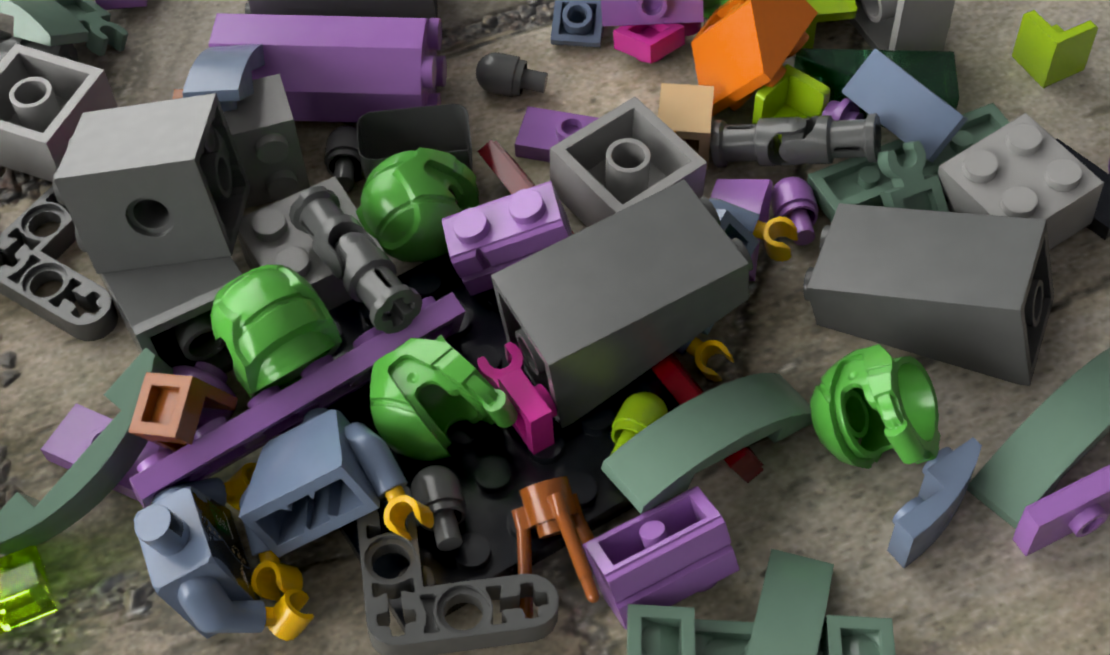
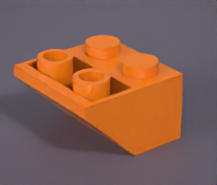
[691,0,818,117]

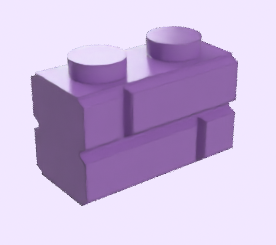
[442,181,573,296]
[583,486,740,629]

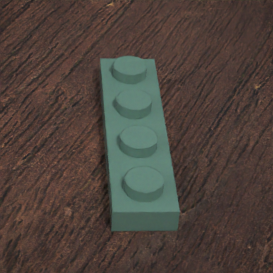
[807,103,1010,223]

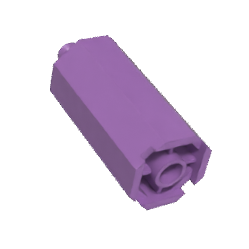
[209,13,447,122]

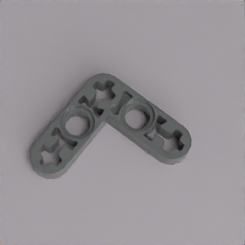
[0,185,119,341]
[357,486,559,655]

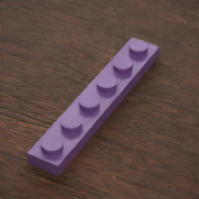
[129,292,465,508]

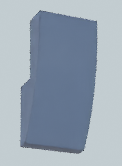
[551,0,604,48]
[182,44,265,112]
[841,48,968,163]
[887,437,982,568]

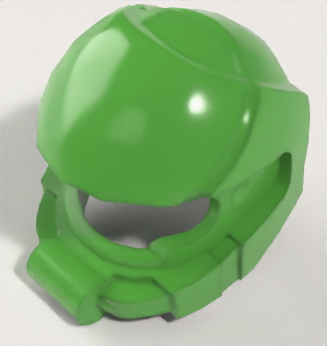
[356,147,481,263]
[210,265,342,399]
[370,335,518,461]
[810,344,941,469]

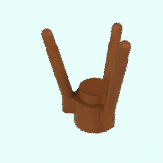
[511,476,600,618]

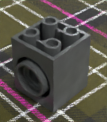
[53,93,251,274]

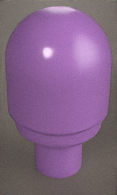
[770,176,819,245]

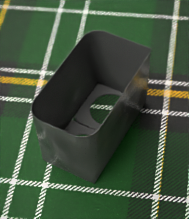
[357,104,473,198]

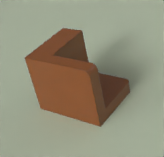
[128,372,239,452]

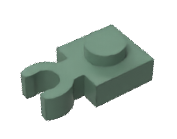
[55,0,128,56]
[877,140,949,212]

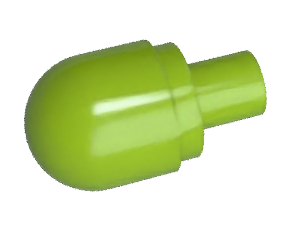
[610,392,668,455]

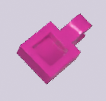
[477,342,557,455]

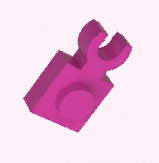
[613,22,701,64]

